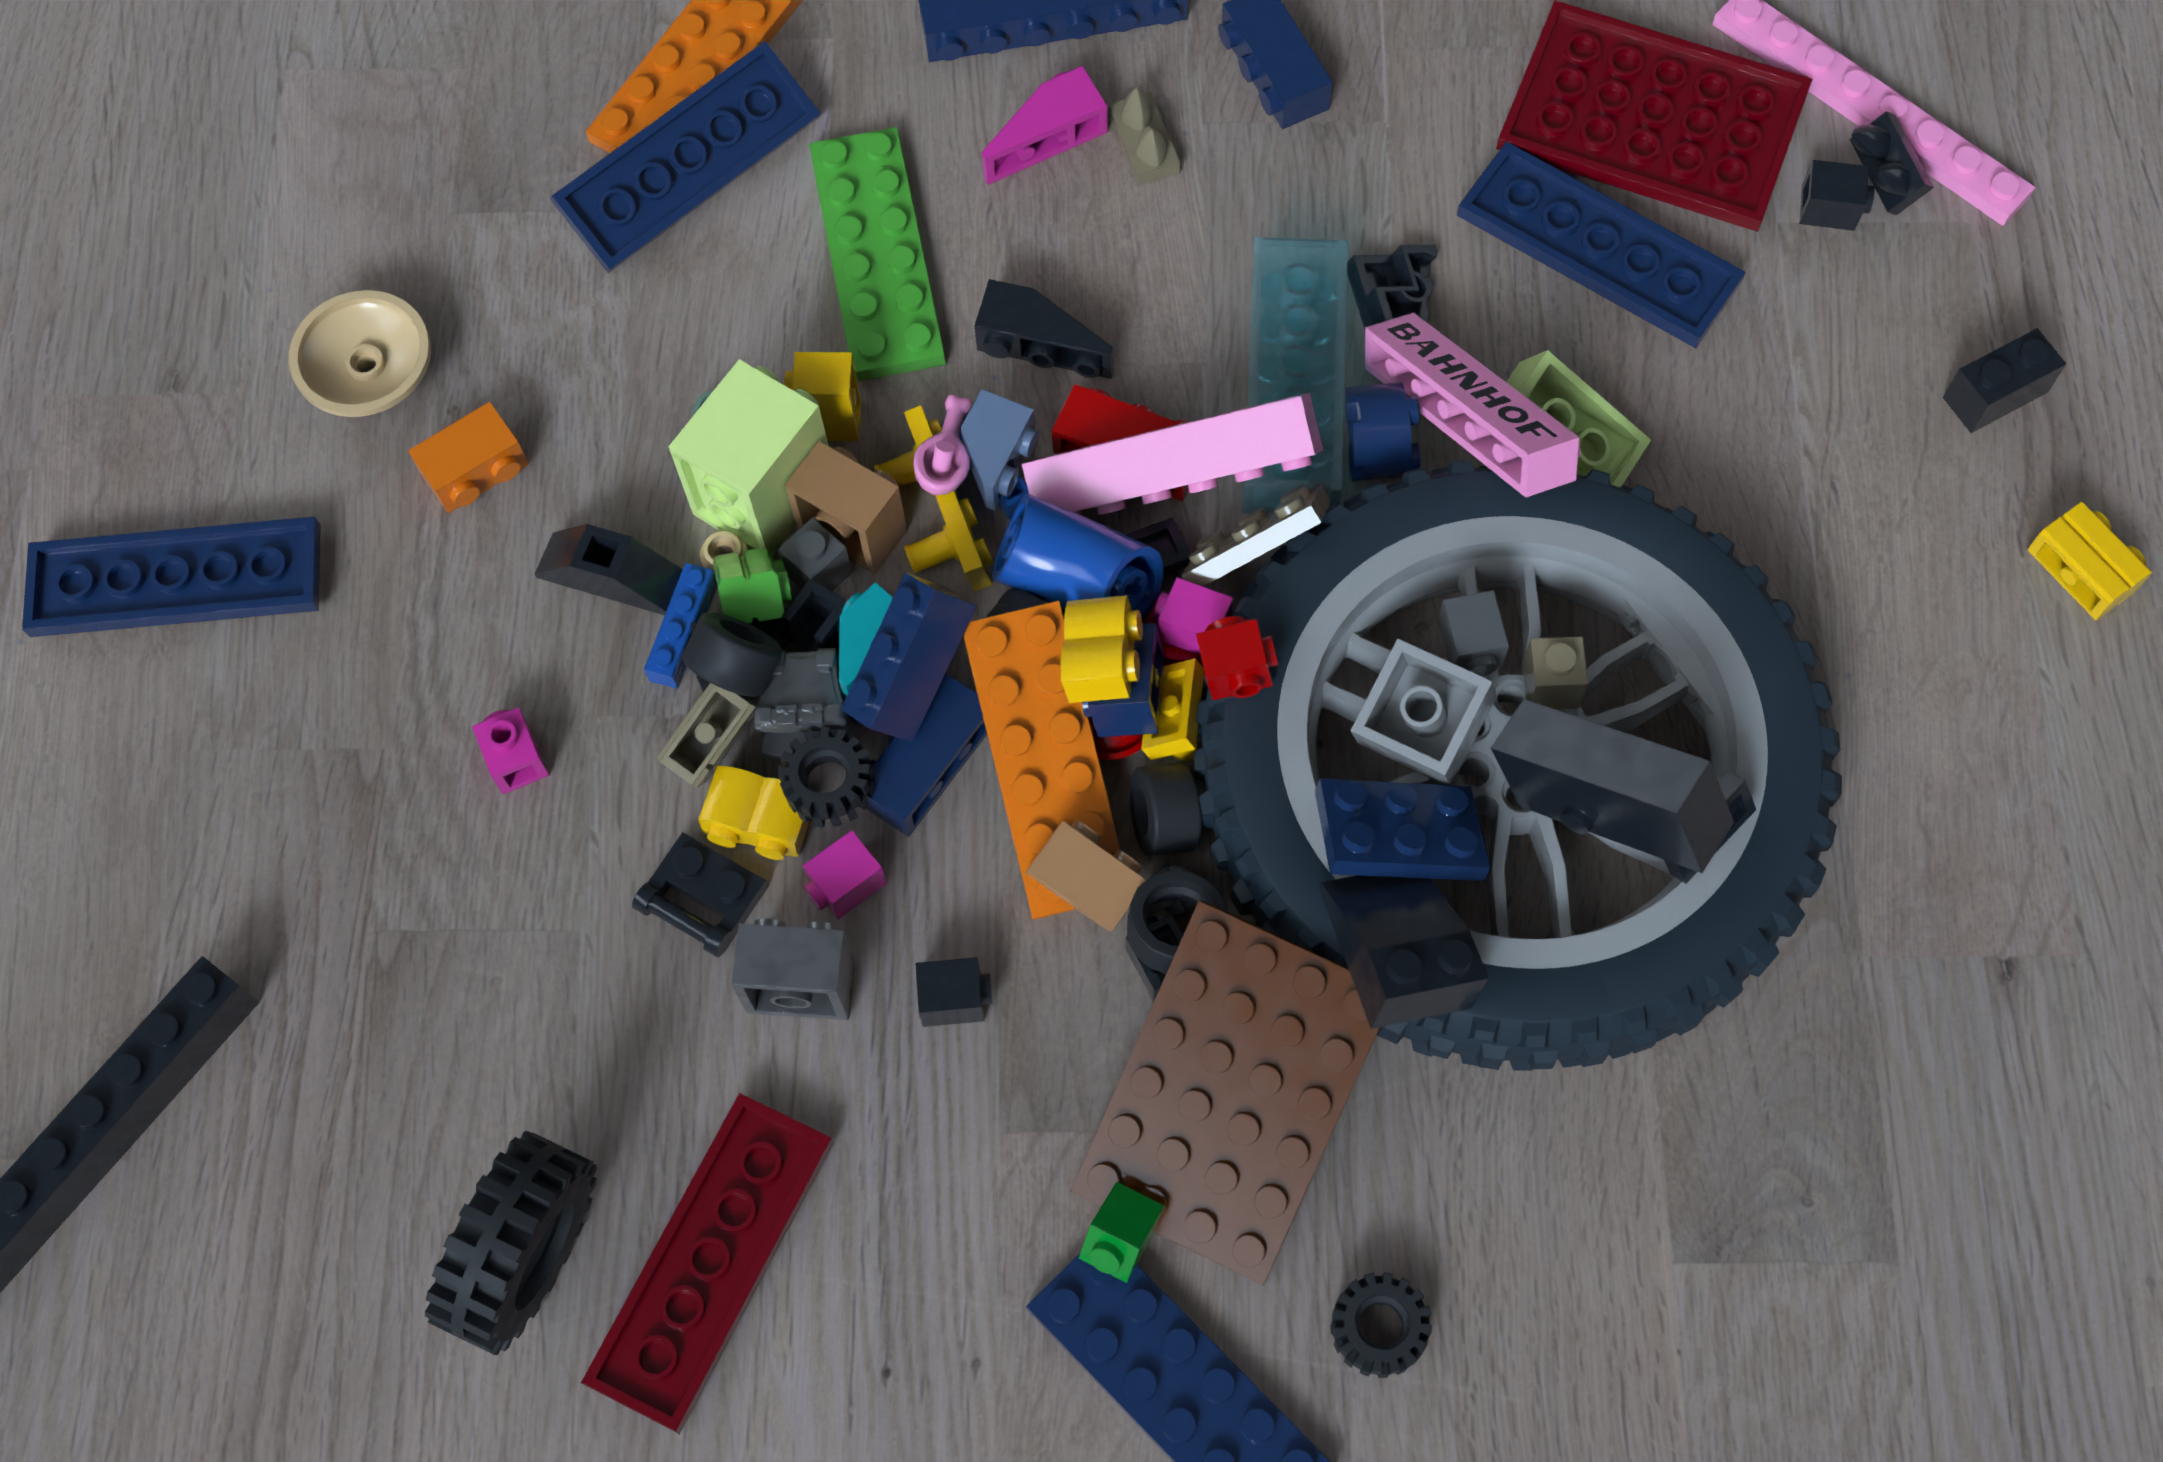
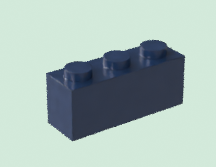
[1218,0,1333,129]
[841,572,977,742]
[866,673,987,837]

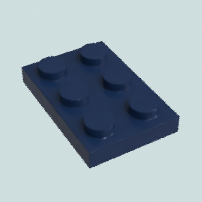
[1315,779,1490,881]

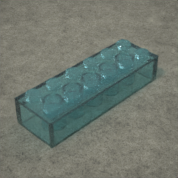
[1242,237,1348,514]

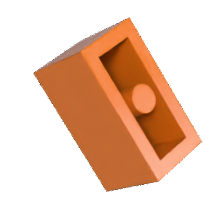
[408,401,529,513]

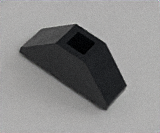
[535,524,683,615]

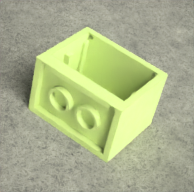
[669,359,829,557]

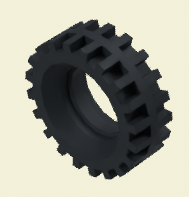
[425,1131,597,1355]

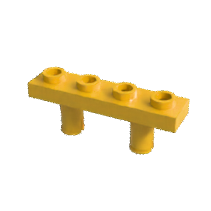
[874,405,994,591]

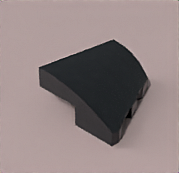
[1344,244,1438,330]

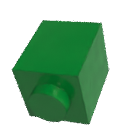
[1078,1182,1164,1283]

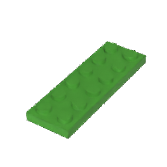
[809,127,946,381]

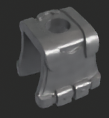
[754,648,853,760]

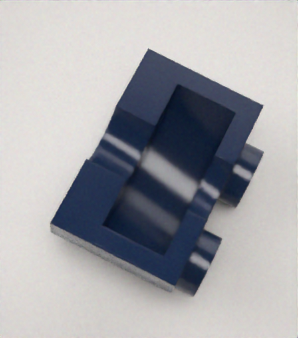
[1345,382,1421,481]

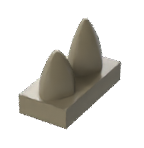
[1109,86,1180,185]

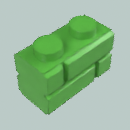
[713,547,792,624]

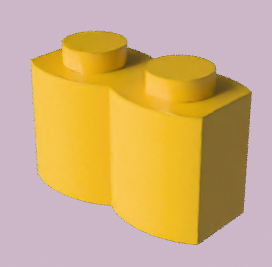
[1061,595,1143,703]
[698,766,811,860]

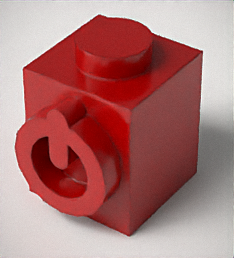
[1196,616,1278,701]

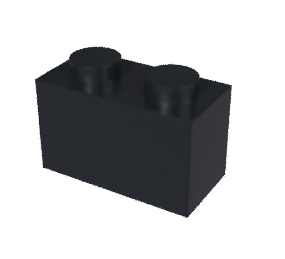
[1943,328,2066,433]

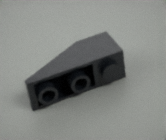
[974,279,1114,379]

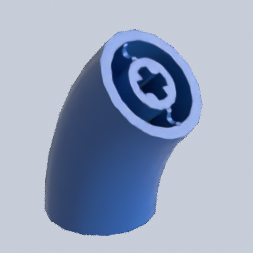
[992,494,1164,621]

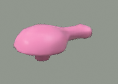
[913,394,973,495]

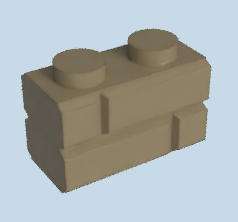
[656,683,760,788]

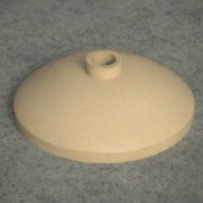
[288,290,431,417]

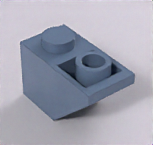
[961,389,1039,510]

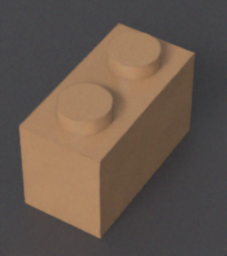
[1025,819,1146,932]

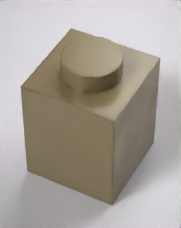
[1522,637,1588,709]

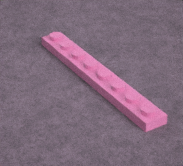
[1712,0,2036,226]

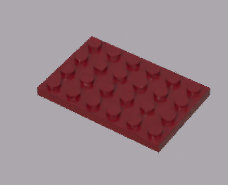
[1496,0,1813,232]

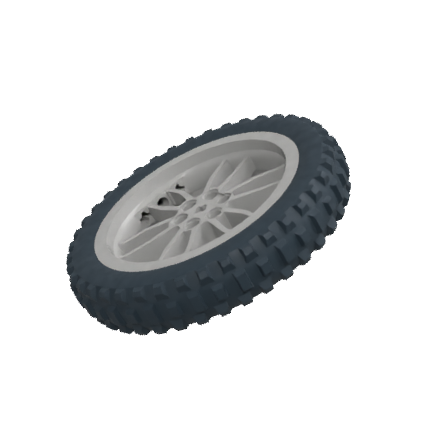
[1194,459,1842,1071]

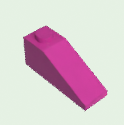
[981,66,1108,185]

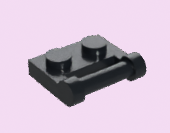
[632,832,769,957]

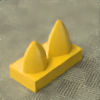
[1141,658,1204,762]

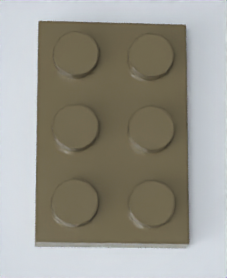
[1182,483,1331,587]

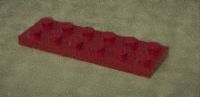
[581,1093,834,1435]

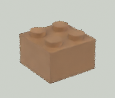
[785,440,907,574]

